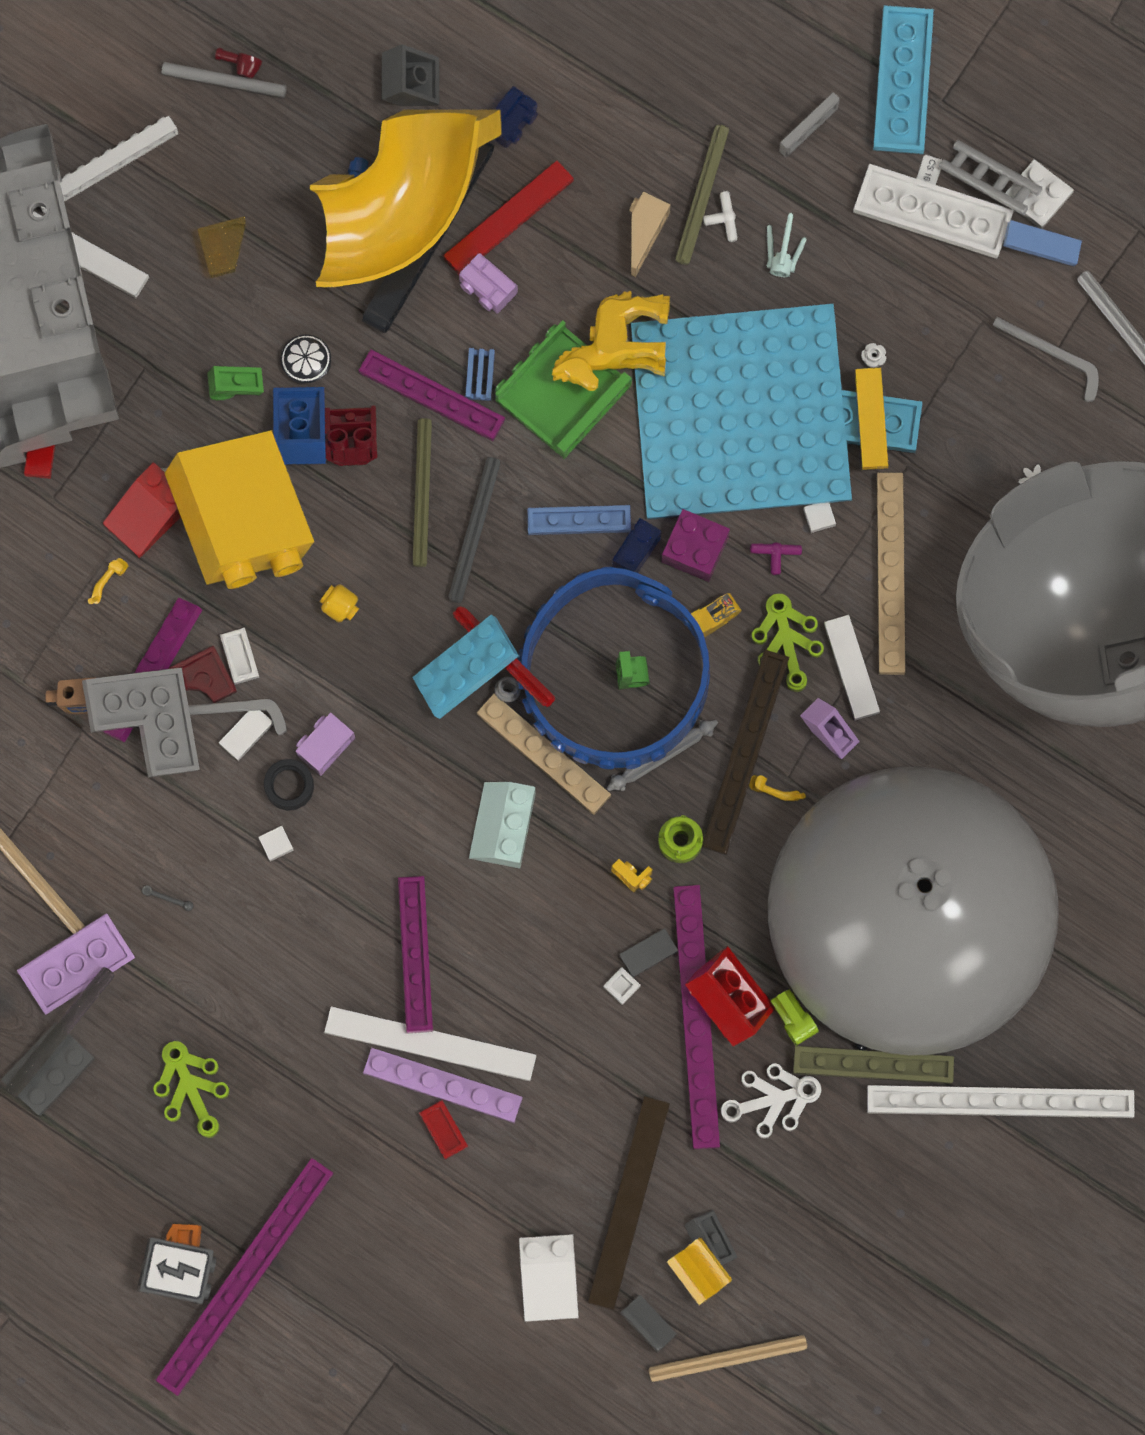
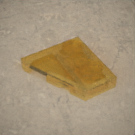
[198,217,246,278]

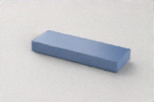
[1003,220,1082,266]

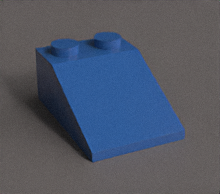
[273,387,326,464]

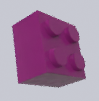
[662,509,730,582]

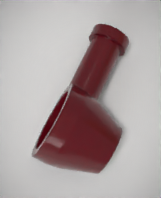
[215,47,263,79]

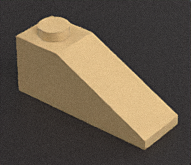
[629,192,670,277]

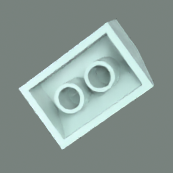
[469,782,536,868]

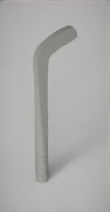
[992,317,1099,402]
[188,699,287,736]

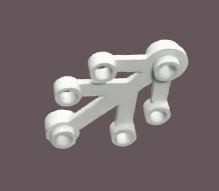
[721,1063,821,1139]

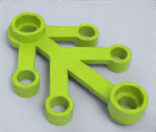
[752,594,824,692]
[153,1041,229,1138]

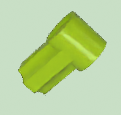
[770,989,819,1046]

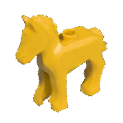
[552,291,670,391]

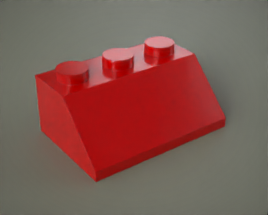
[685,946,774,1046]

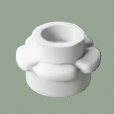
[861,343,886,368]

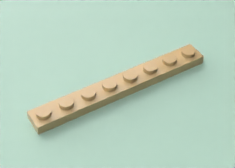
[877,473,905,675]

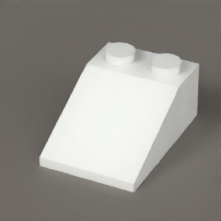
[519,1235,578,1322]

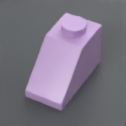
[800,698,860,759]

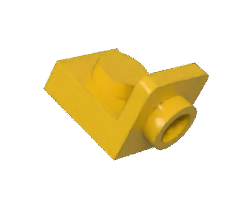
[611,859,653,892]

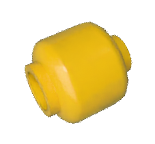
[320,584,359,623]

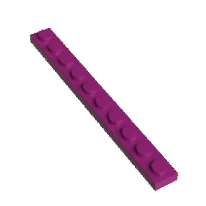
[673,885,720,1150]
[156,1158,334,1396]

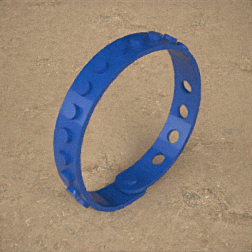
[518,567,710,769]

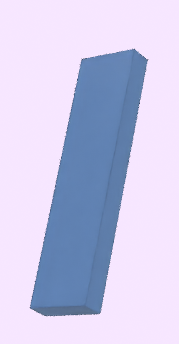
[527,505,631,535]

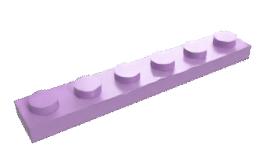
[363,1048,523,1123]

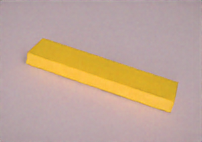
[855,368,888,470]

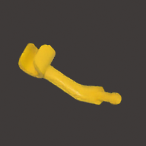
[88,558,128,604]
[749,775,806,801]

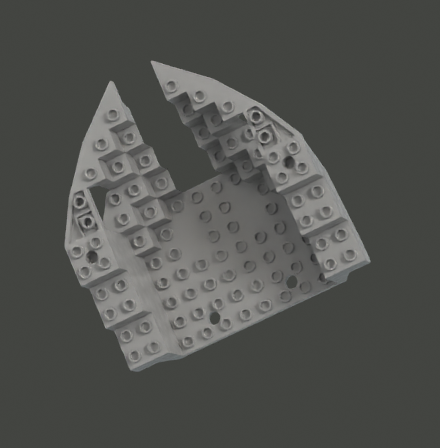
[0,124,119,468]

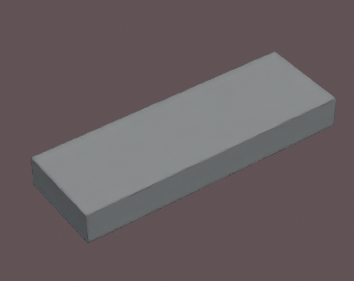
[779,92,840,157]

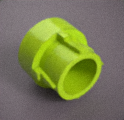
[658,815,703,863]

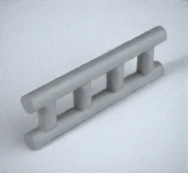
[939,140,1043,215]

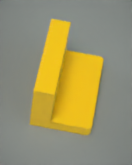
[667,1238,732,1305]

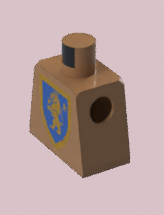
[46,677,96,714]

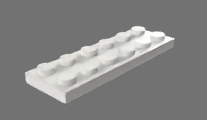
[853,164,1014,259]

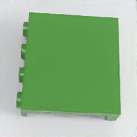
[495,320,632,459]

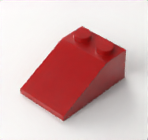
[103,462,181,558]

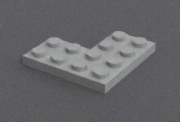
[82,668,200,778]

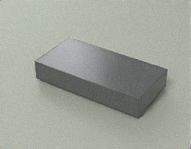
[619,928,678,978]

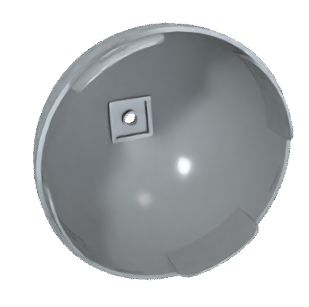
[956,461,1145,727]
[768,766,1059,1055]

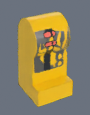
[691,593,742,638]

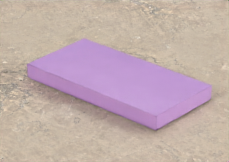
[17,913,135,1015]

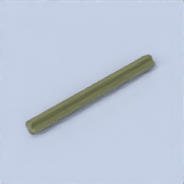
[675,125,729,265]
[413,418,432,567]

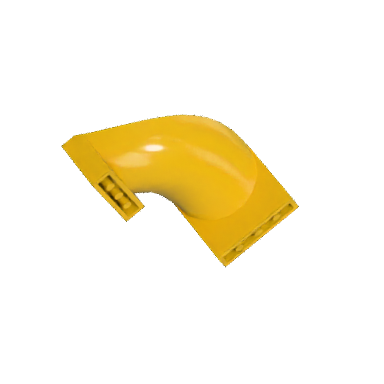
[310,110,502,287]

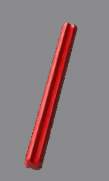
[453,606,555,707]

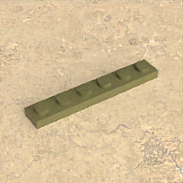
[793,1046,954,1084]

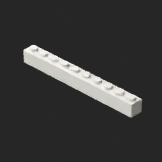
[39,116,178,214]

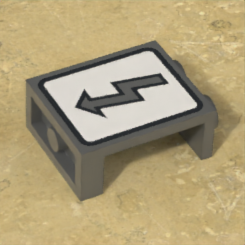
[137,1238,217,1304]

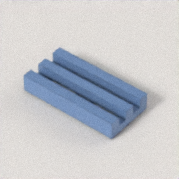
[465,348,495,401]

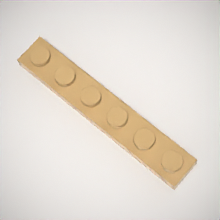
[477,694,611,815]

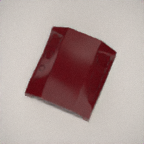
[325,405,377,466]

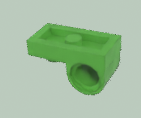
[207,366,264,400]
[615,651,650,690]

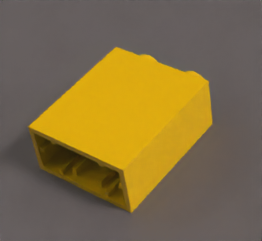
[165,430,314,589]

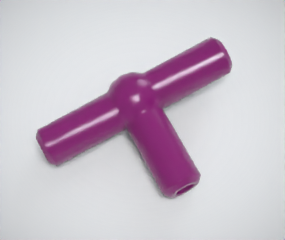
[750,542,802,575]

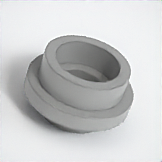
[494,677,521,702]

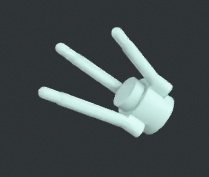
[767,213,807,277]

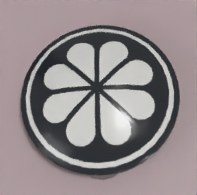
[280,334,331,385]

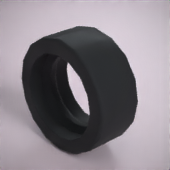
[264,759,314,811]

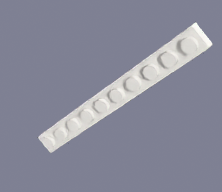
[867,1085,1134,1118]

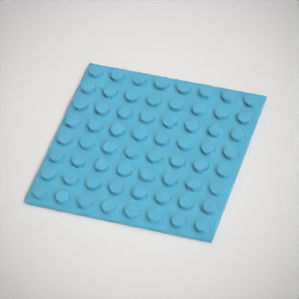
[631,304,852,519]

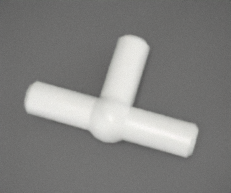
[703,191,738,242]

